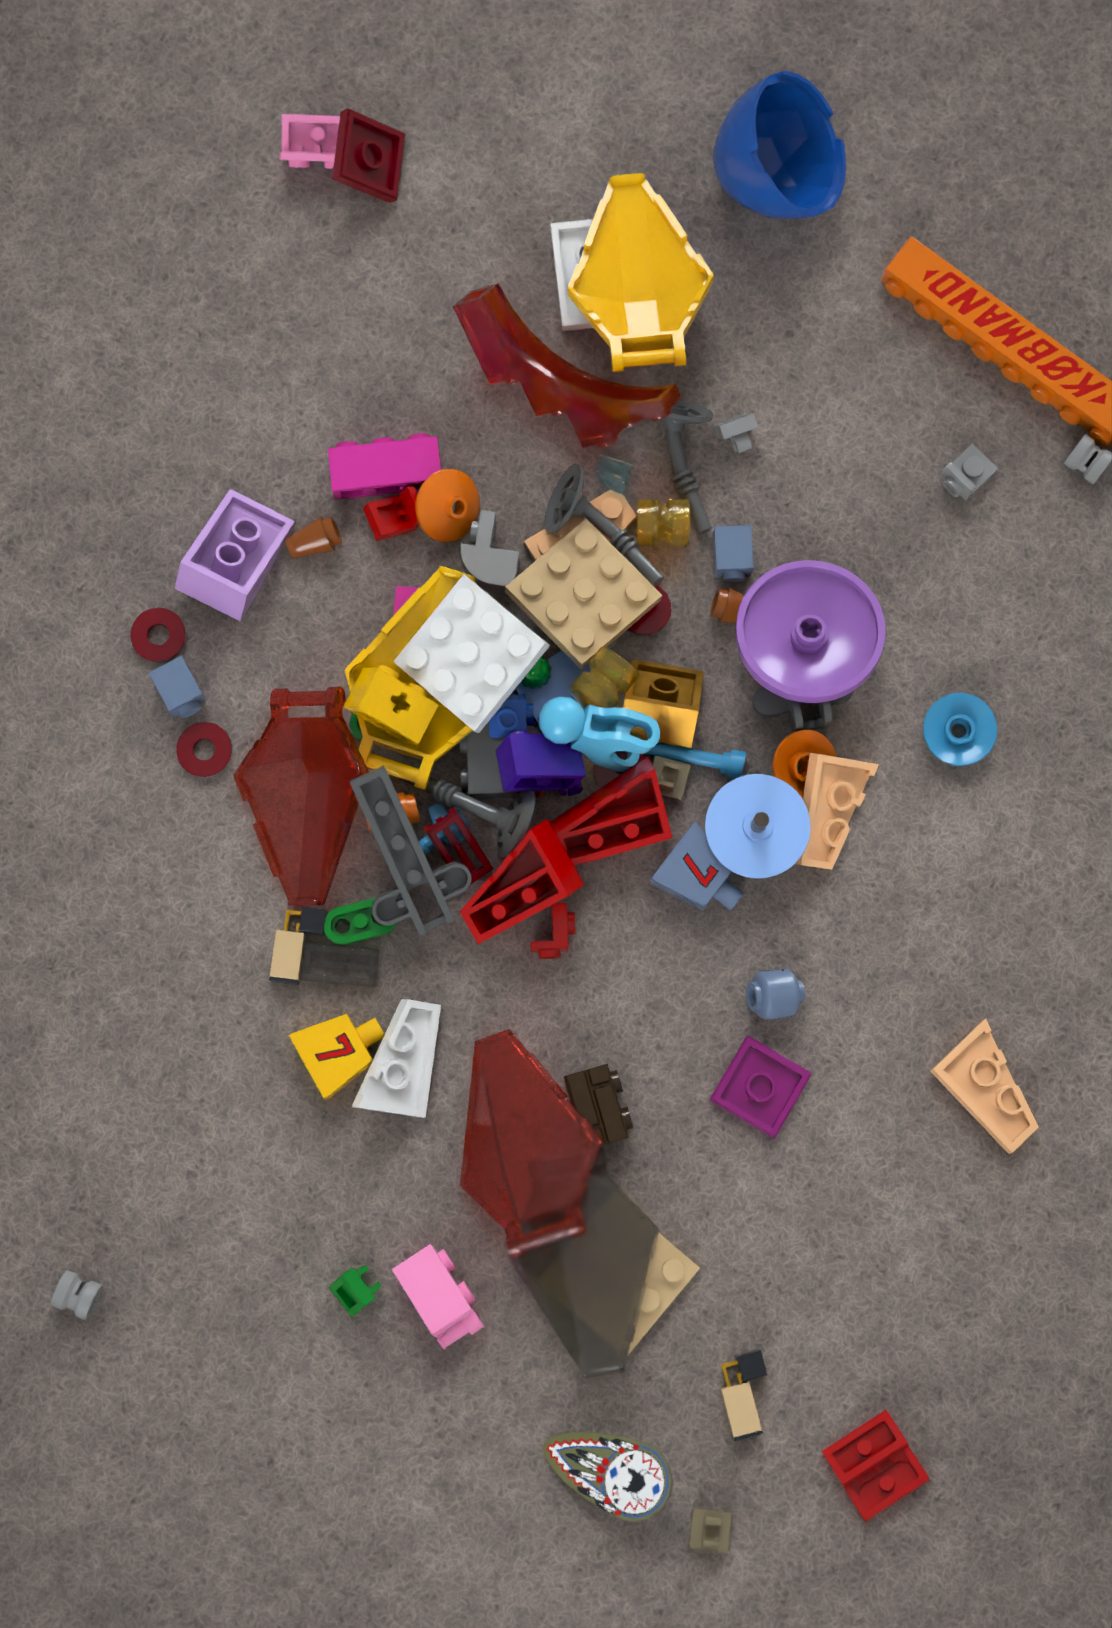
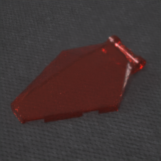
[233,686,369,906]
[460,1029,603,1258]

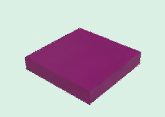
[709,1035,812,1139]

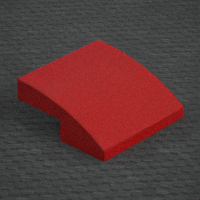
[822,1410,930,1523]

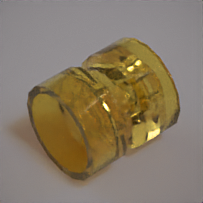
[636,499,690,547]
[569,646,639,708]

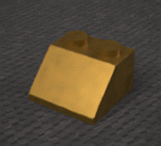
[623,659,704,748]

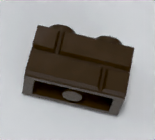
[564,1064,633,1151]

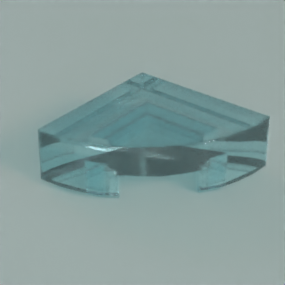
[596,454,634,495]

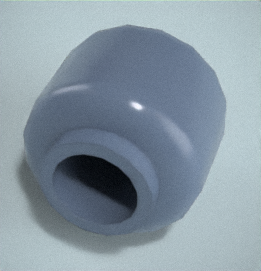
[746,969,805,1020]

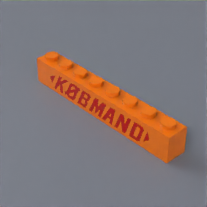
[881,236,1112,448]

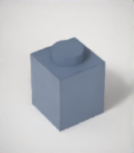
[712,525,754,583]
[149,655,206,718]

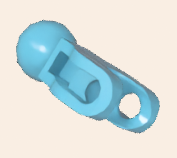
[539,697,660,772]

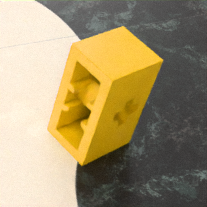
[343,665,439,744]

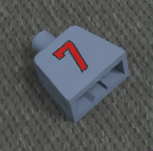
[650,822,744,911]

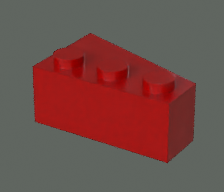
[550,757,673,866]
[460,819,585,944]

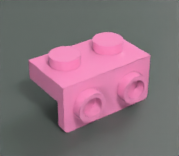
[280,114,340,169]

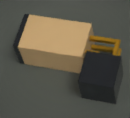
[269,907,328,985]
[720,1349,767,1441]

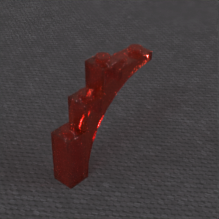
[453,283,681,448]

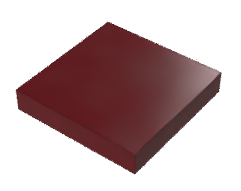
[332,108,405,203]

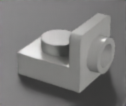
[940,443,998,501]

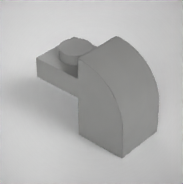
[460,510,519,594]

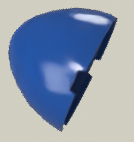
[713,71,846,220]

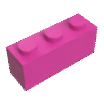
[328,433,441,500]

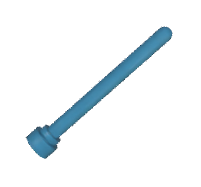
[644,742,746,780]

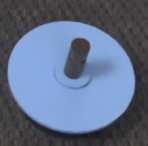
[705,774,811,879]

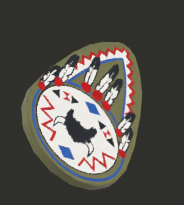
[543,1432,673,1522]

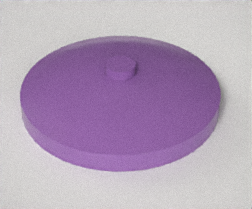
[735,560,886,703]

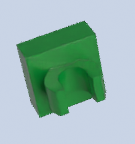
[328,1266,381,1317]

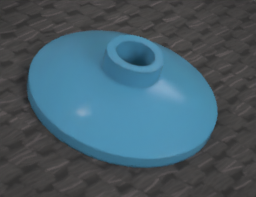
[923,693,997,766]

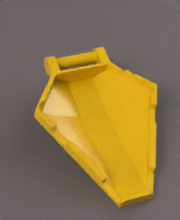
[568,173,714,372]
[344,566,475,790]

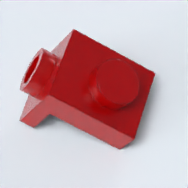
[363,485,419,541]
[530,903,575,959]

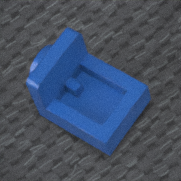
[489,694,534,738]

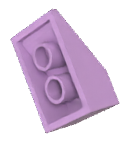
[175,489,295,621]

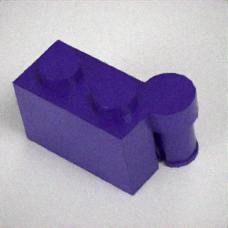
[495,731,586,796]

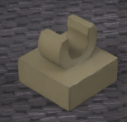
[653,755,691,802]
[688,1507,732,1553]

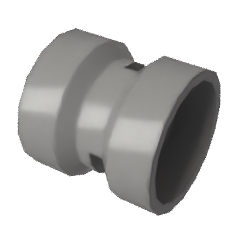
[1063,434,1112,485]
[51,1270,103,1321]

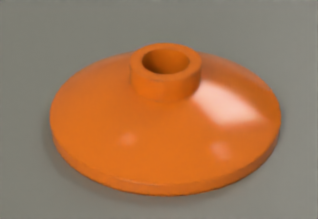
[416,469,480,542]
[772,730,837,799]

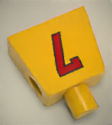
[289,1014,385,1100]

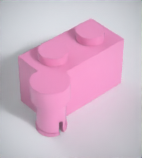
[392,1244,485,1350]

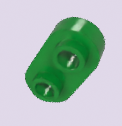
[324,898,398,946]

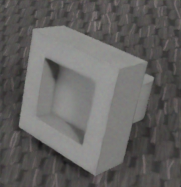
[713,413,758,453]

